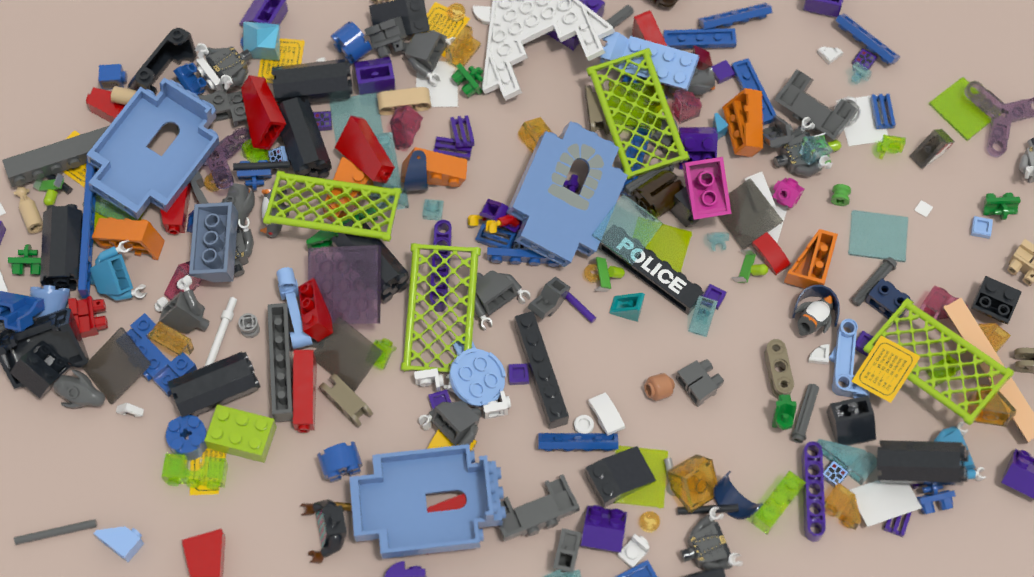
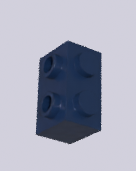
[865,279,912,325]

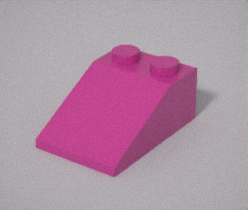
[682,157,732,220]

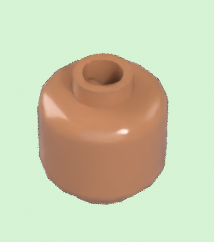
[644,373,675,401]

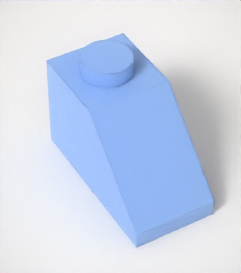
[94,526,144,562]

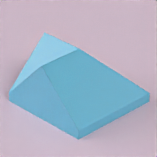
[243,22,280,60]

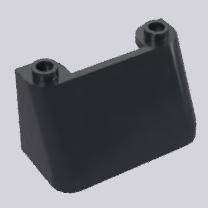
[128,28,197,95]
[0,308,89,389]

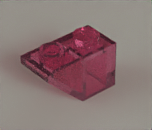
[390,105,423,150]
[920,286,968,320]

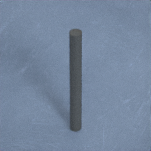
[14,519,97,545]

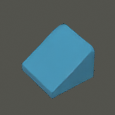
[712,112,728,140]

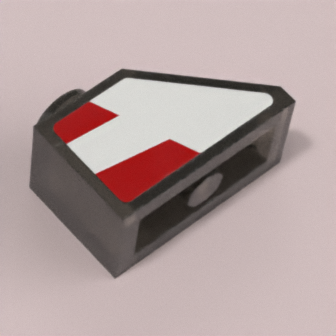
[910,129,955,169]

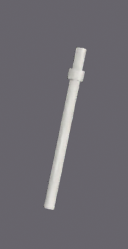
[204,297,237,367]

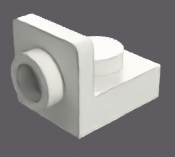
[414,368,444,392]
[483,390,511,419]
[617,534,650,568]

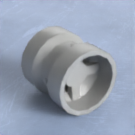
[238,313,260,338]

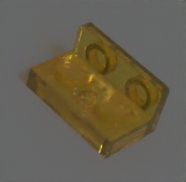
[446,25,481,68]
[518,117,553,153]
[148,321,194,355]

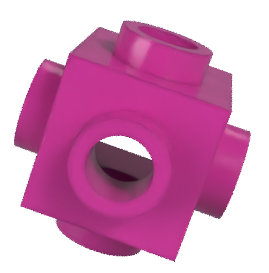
[772,178,805,208]

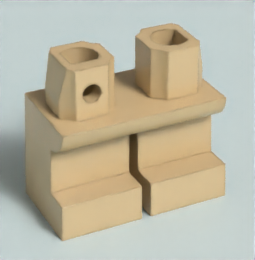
[1007,239,1034,286]

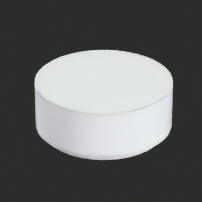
[574,415,594,434]

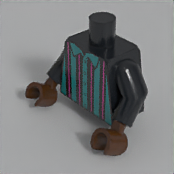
[300,499,347,564]

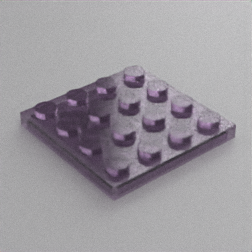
[308,245,381,325]

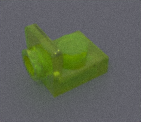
[876,135,906,159]
[241,139,270,162]
[366,338,397,369]
[925,355,960,386]

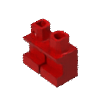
[68,296,108,338]

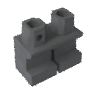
[364,17,407,57]
[676,359,724,407]

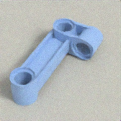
[276,267,313,349]
[832,319,870,398]

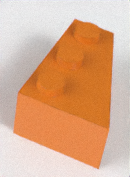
[722,88,763,157]
[401,147,467,187]
[323,156,373,222]
[92,217,165,260]
[784,229,838,288]

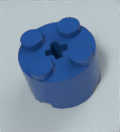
[330,21,372,65]
[166,415,207,461]
[317,441,363,482]

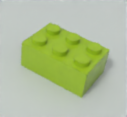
[204,404,277,463]

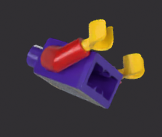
[468,199,523,233]

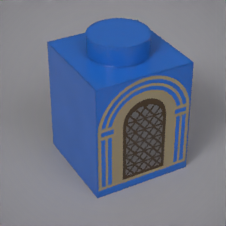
[99,64,127,90]

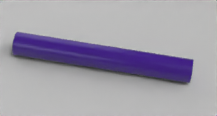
[565,292,596,323]

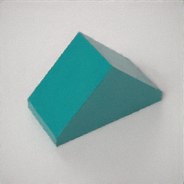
[609,293,645,322]

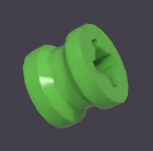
[831,184,851,206]

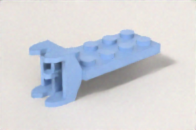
[599,32,700,91]

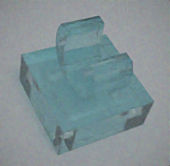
[851,61,872,85]
[423,199,444,221]
[707,232,729,251]

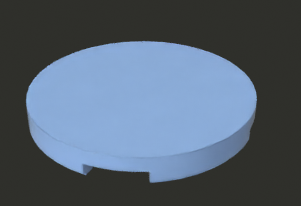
[449,348,506,407]

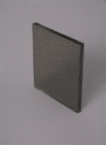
[718,178,783,250]
[314,317,383,392]
[82,327,151,405]

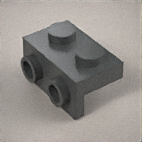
[763,115,793,148]

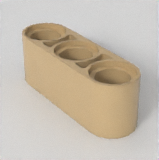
[377,87,431,115]

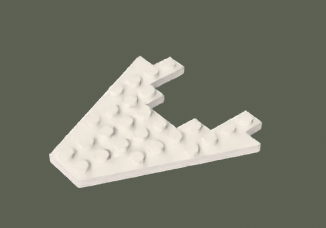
[482,0,615,100]

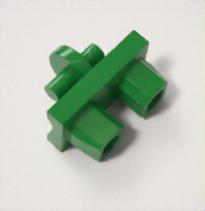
[451,63,483,97]
[983,193,1021,220]
[8,244,41,275]
[772,395,797,430]

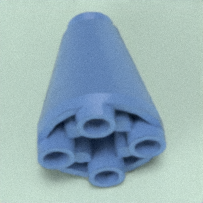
[30,285,70,319]

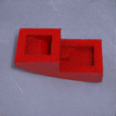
[752,232,791,275]

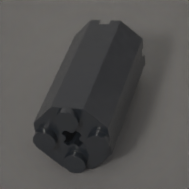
[272,59,353,106]
[279,97,332,184]
[40,204,83,291]
[331,218,409,303]
[167,351,261,418]
[877,440,969,485]

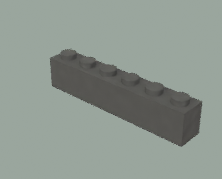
[2,125,110,187]
[267,303,293,422]

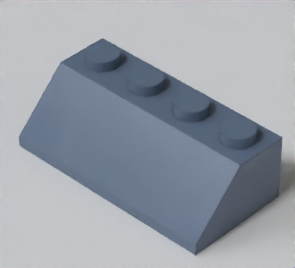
[189,202,238,283]

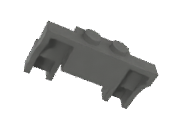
[774,69,859,140]
[177,90,247,134]
[498,474,580,541]

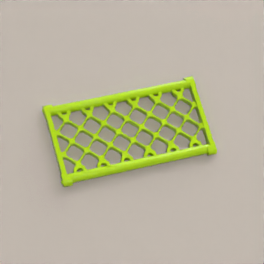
[586,48,690,180]
[263,171,402,242]
[401,243,481,373]
[863,298,1015,426]

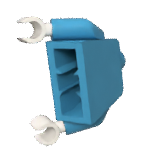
[90,240,147,301]
[934,422,986,481]

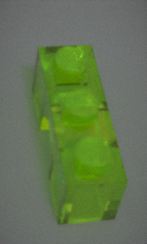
[162,453,228,489]
[751,470,806,535]

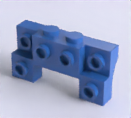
[0,291,45,332]
[117,313,197,397]

